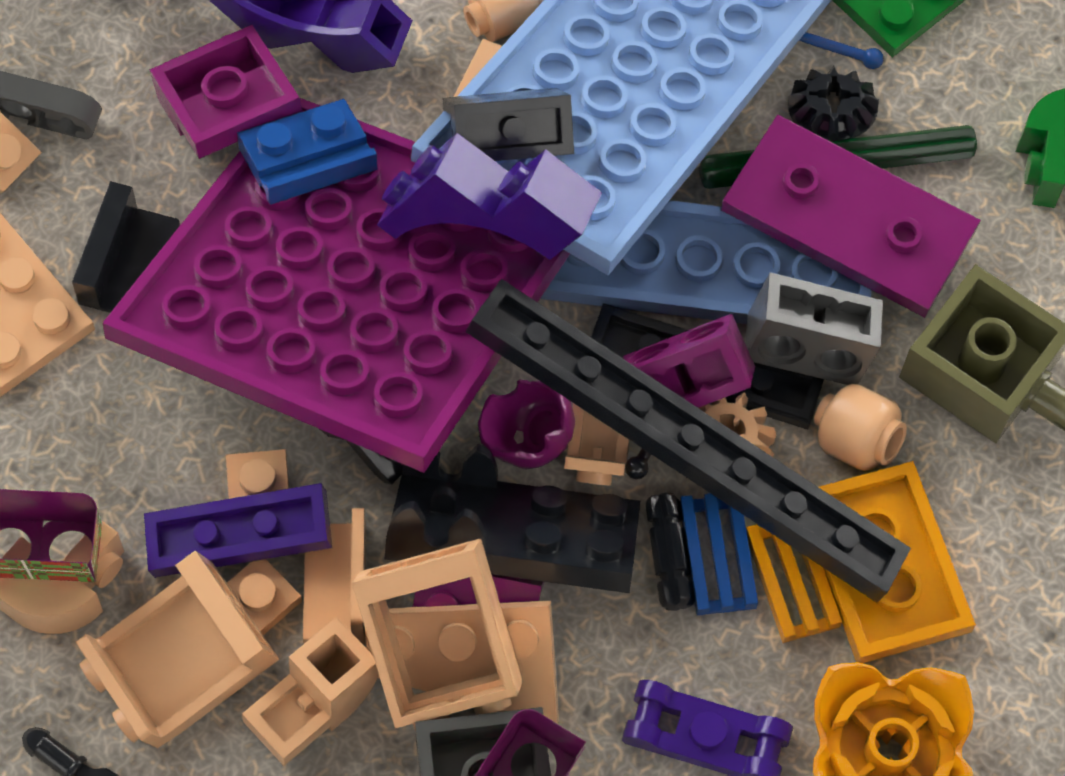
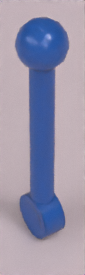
[799,32,884,69]

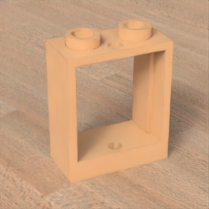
[352,538,523,731]

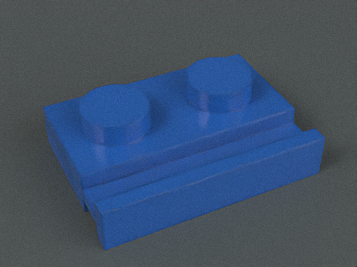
[237,99,378,205]

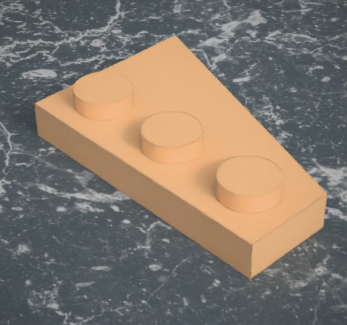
[364,601,559,724]

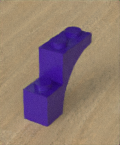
[209,0,413,73]
[377,133,602,260]

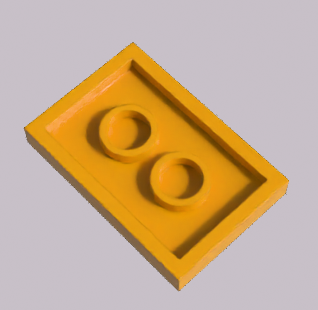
[819,461,976,663]

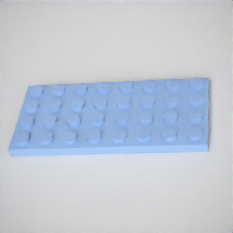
[411,0,831,276]

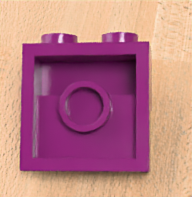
[149,25,303,159]

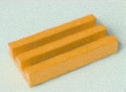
[746,524,843,643]

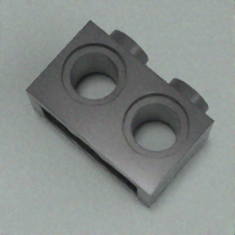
[745,272,883,385]

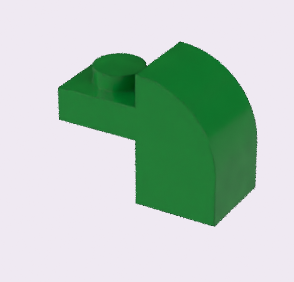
[1015,88,1065,208]

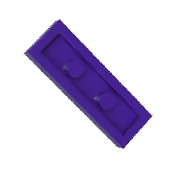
[144,483,332,578]

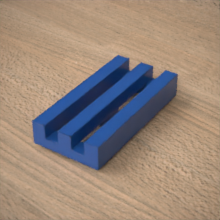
[680,493,758,615]

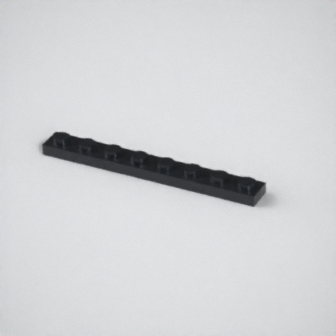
[466,279,911,603]

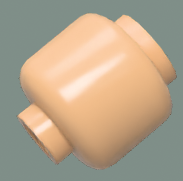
[814,384,907,471]

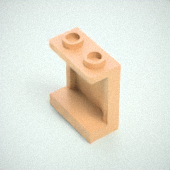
[76,551,280,748]

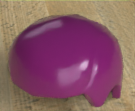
[477,379,575,470]

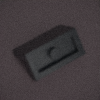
[442,88,574,161]
[72,181,180,313]

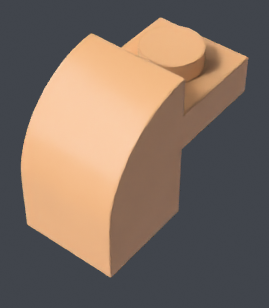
[0,521,124,634]
[242,617,378,766]

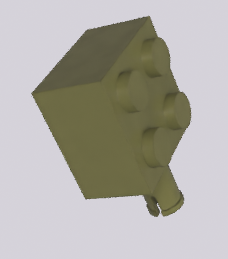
[899,264,1065,443]

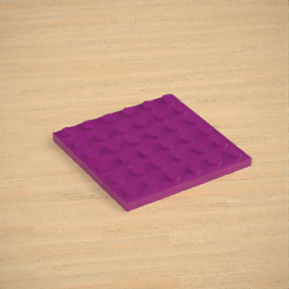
[102,98,570,473]

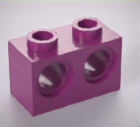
[623,313,755,408]

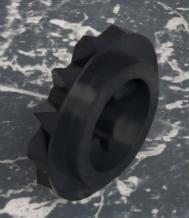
[788,65,879,141]

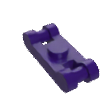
[621,679,793,776]

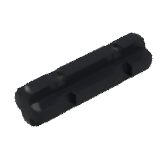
[645,493,695,611]

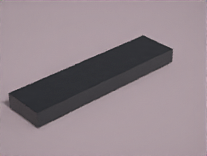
[591,303,824,430]

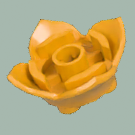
[813,662,974,776]

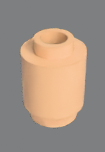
[463,0,544,42]

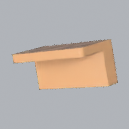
[303,508,366,645]

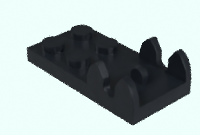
[384,444,641,593]

